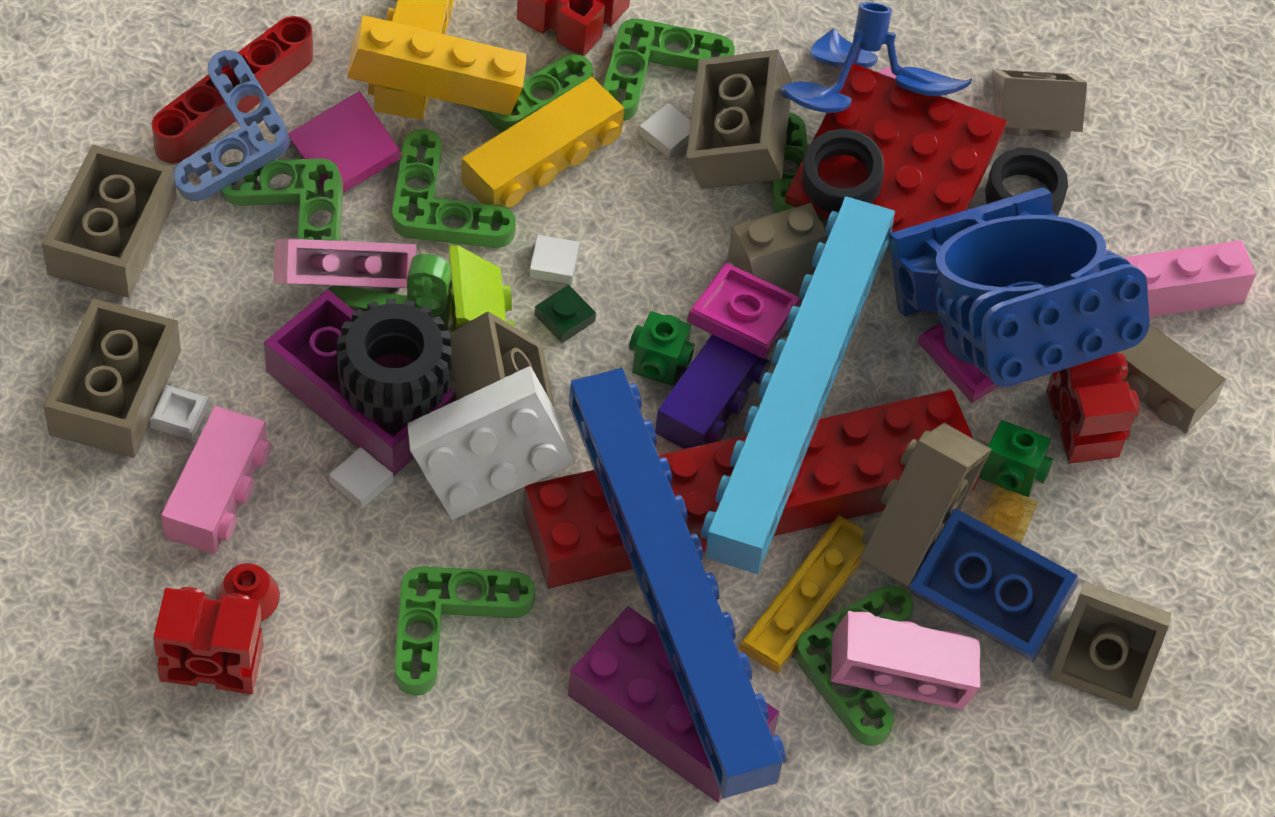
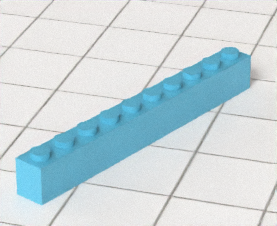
[701,196,895,575]

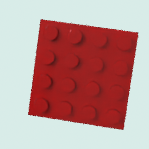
[785,63,1007,243]

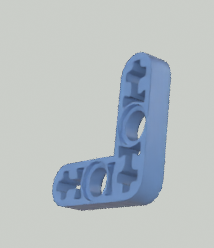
[174,50,290,201]

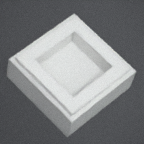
[639,103,691,158]
[529,235,580,285]
[149,385,209,440]
[329,447,393,509]

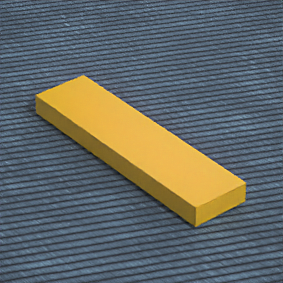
[739,515,866,674]

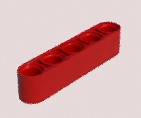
[151,16,314,163]

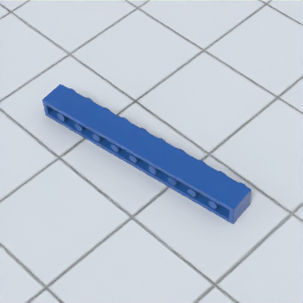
[569,367,786,799]

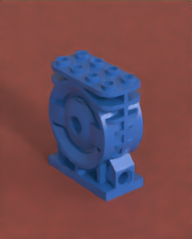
[889,187,1150,387]

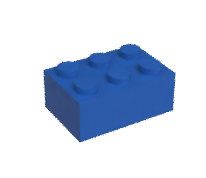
[909,508,1079,663]

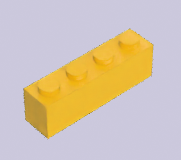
[368,0,454,120]
[347,15,527,116]
[461,77,624,208]

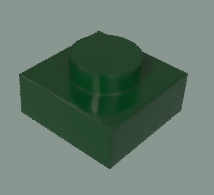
[535,284,596,343]

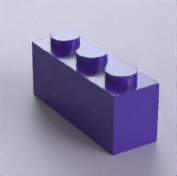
[655,334,771,449]

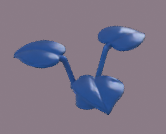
[780,2,972,113]

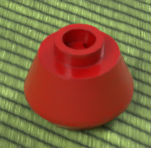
[216,563,280,621]

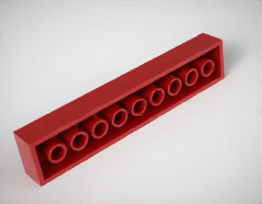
[523,389,980,589]

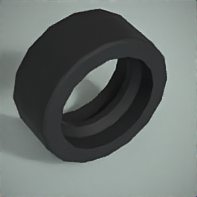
[802,129,884,213]
[985,147,1068,216]

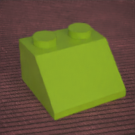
[449,245,515,332]

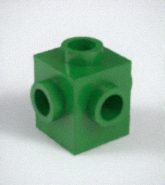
[629,311,695,386]
[979,419,1053,497]

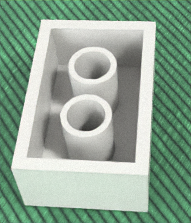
[407,366,575,520]

